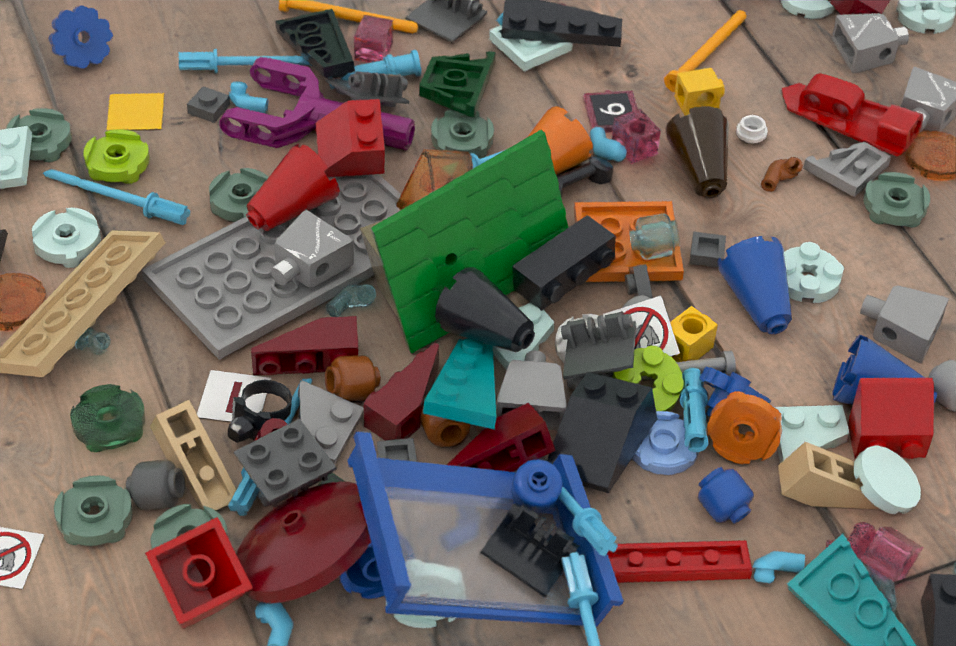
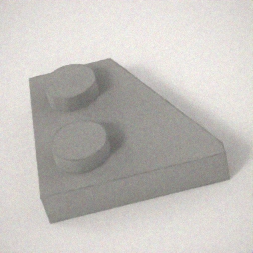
[803,142,891,197]
[298,380,364,464]

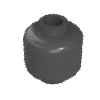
[126,460,185,510]

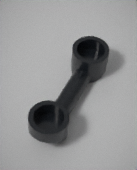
[557,156,613,198]

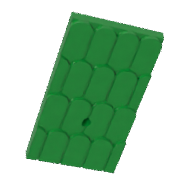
[360,130,569,354]

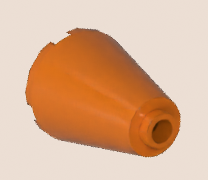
[528,106,593,175]

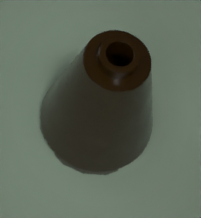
[665,106,729,198]

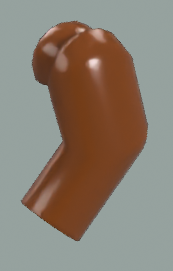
[761,157,803,192]

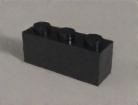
[512,215,616,311]

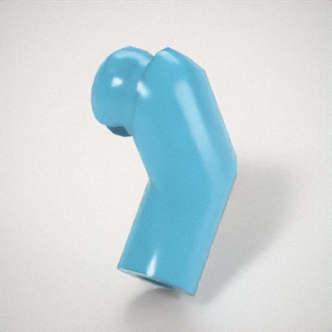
[228,81,268,114]
[590,127,627,162]
[752,551,805,583]
[255,602,293,646]

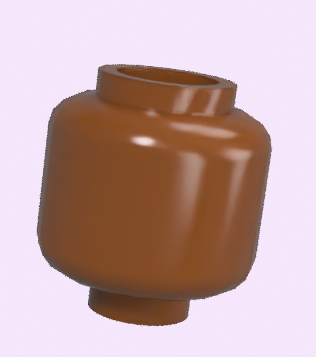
[325,355,381,402]
[420,405,471,447]

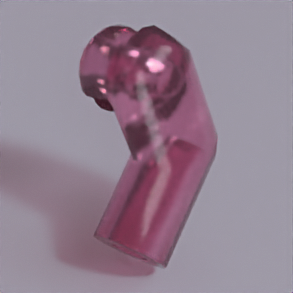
[826,522,877,559]

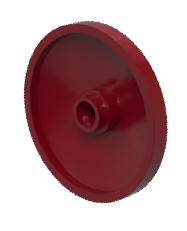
[236,482,371,603]

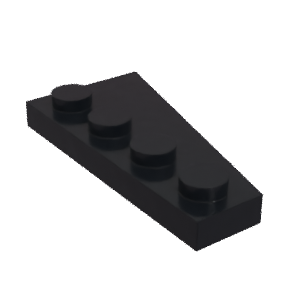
[501,0,622,47]
[275,9,355,78]

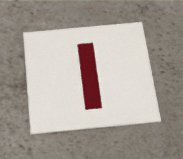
[197,370,271,422]

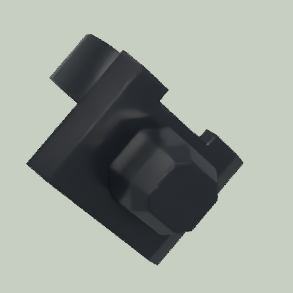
[227,380,292,443]

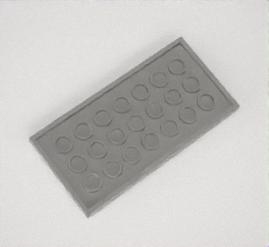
[142,174,411,360]

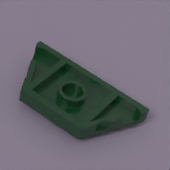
[419,51,496,117]

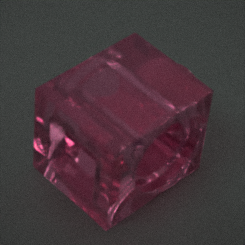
[354,15,393,63]
[611,109,661,164]
[860,527,924,581]

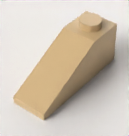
[150,400,236,511]
[778,441,881,510]

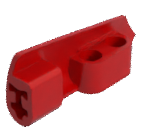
[781,73,923,156]

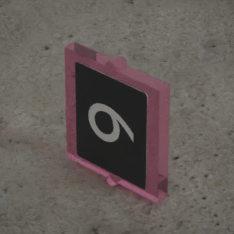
[583,90,643,134]

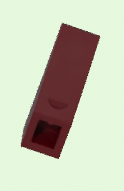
[251,316,359,376]
[363,342,439,441]

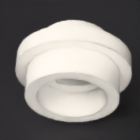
[736,115,768,144]

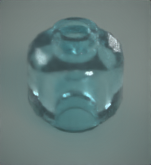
[629,213,680,260]

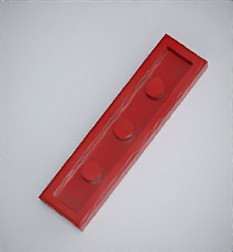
[607,540,752,583]

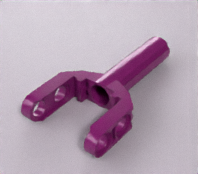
[219,57,415,150]

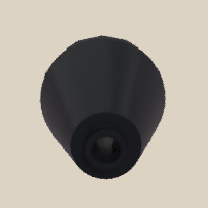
[435,267,535,352]

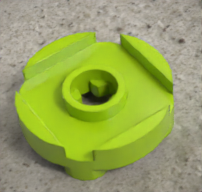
[84,129,150,184]
[612,345,684,412]

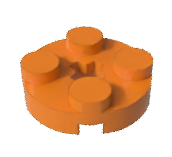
[707,391,782,464]

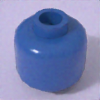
[511,459,563,514]
[698,467,754,524]

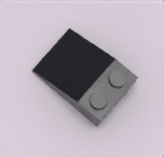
[546,372,657,493]

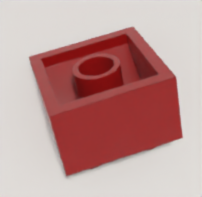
[316,99,385,177]
[847,378,934,459]
[145,517,253,629]

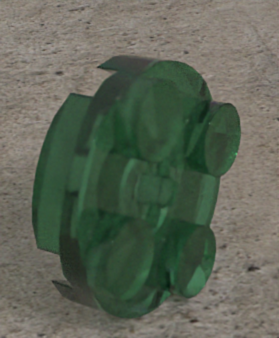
[70,384,146,453]

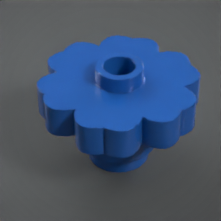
[49,6,113,68]
[699,366,771,417]

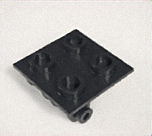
[480,502,579,598]

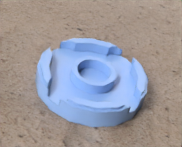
[632,411,699,475]

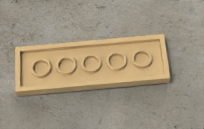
[0,230,166,377]

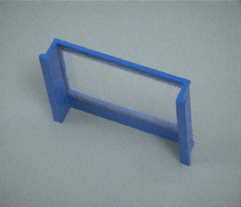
[347,431,624,626]

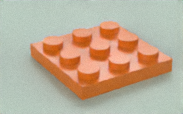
[574,201,684,282]

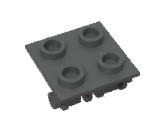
[405,0,488,43]
[326,71,410,107]
[561,311,636,379]
[233,419,337,507]

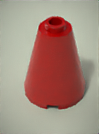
[246,143,340,231]

